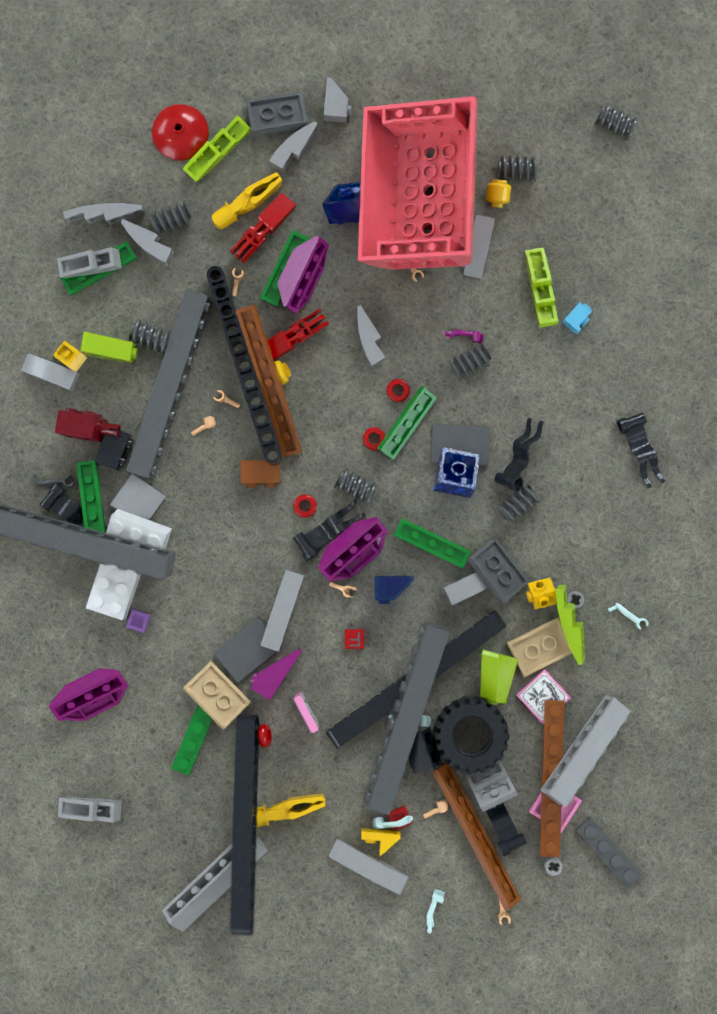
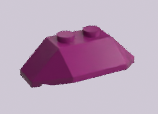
[277,236,329,314]
[318,517,388,582]
[49,668,128,721]

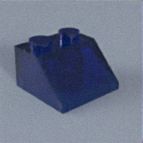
[322,182,361,225]
[433,447,480,498]
[374,576,414,604]

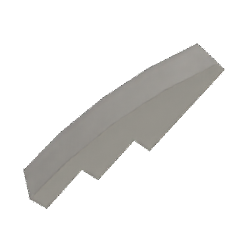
[63,203,145,225]
[260,569,304,652]
[328,839,409,895]

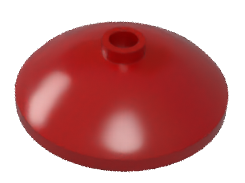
[152,104,209,161]

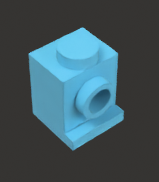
[562,302,592,334]

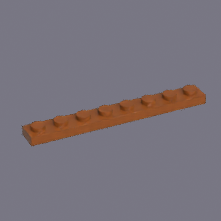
[236,304,303,457]
[539,699,565,857]
[432,762,521,910]

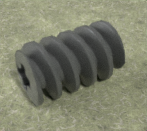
[594,103,638,141]
[497,155,537,182]
[149,200,191,235]
[129,319,170,355]
[449,343,492,380]
[334,468,376,506]
[497,484,541,523]

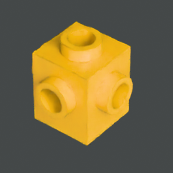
[526,578,557,609]

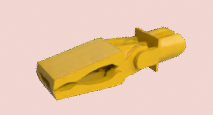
[212,172,283,229]
[257,793,325,827]

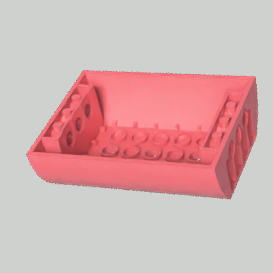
[358,96,478,270]

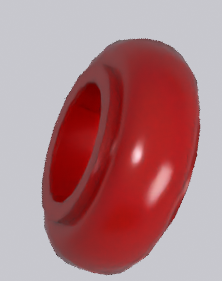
[386,379,410,402]
[363,427,386,451]
[293,494,317,518]
[257,724,272,748]

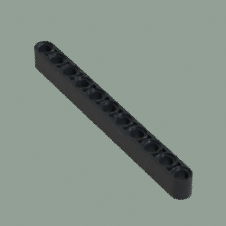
[206,266,282,466]
[326,610,507,749]
[230,715,260,936]

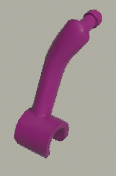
[442,329,484,343]

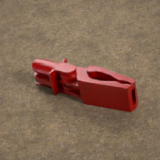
[230,192,297,264]
[267,308,329,361]

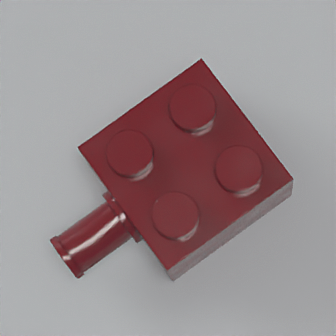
[55,408,121,443]

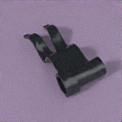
[616,412,666,489]
[495,418,544,491]
[39,482,108,531]
[293,500,366,561]
[486,802,527,857]

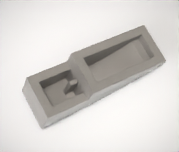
[269,121,318,173]
[463,215,495,279]
[121,219,174,266]
[57,247,122,278]
[357,305,385,368]
[21,353,80,392]
[443,572,488,605]
[58,797,122,823]

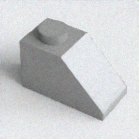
[324,77,352,123]

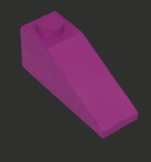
[250,649,302,701]

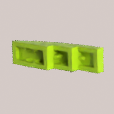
[182,115,251,182]
[525,247,559,328]
[555,585,585,665]

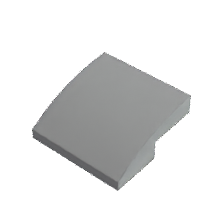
[110,473,166,520]
[465,760,518,812]

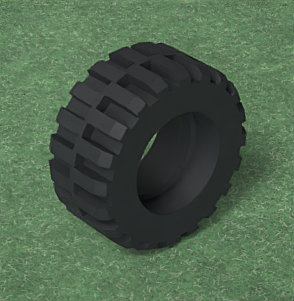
[434,697,509,774]

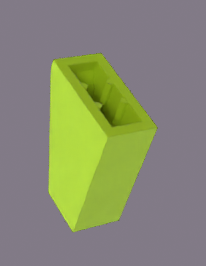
[80,332,138,364]
[480,650,518,706]

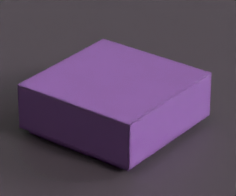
[126,609,151,633]

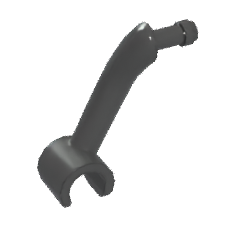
[33,473,75,487]

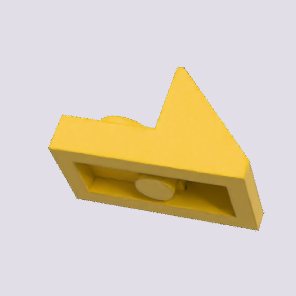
[53,340,87,372]
[361,828,401,856]

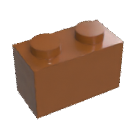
[240,460,281,488]

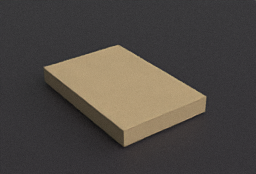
[506,617,572,677]
[183,661,251,730]

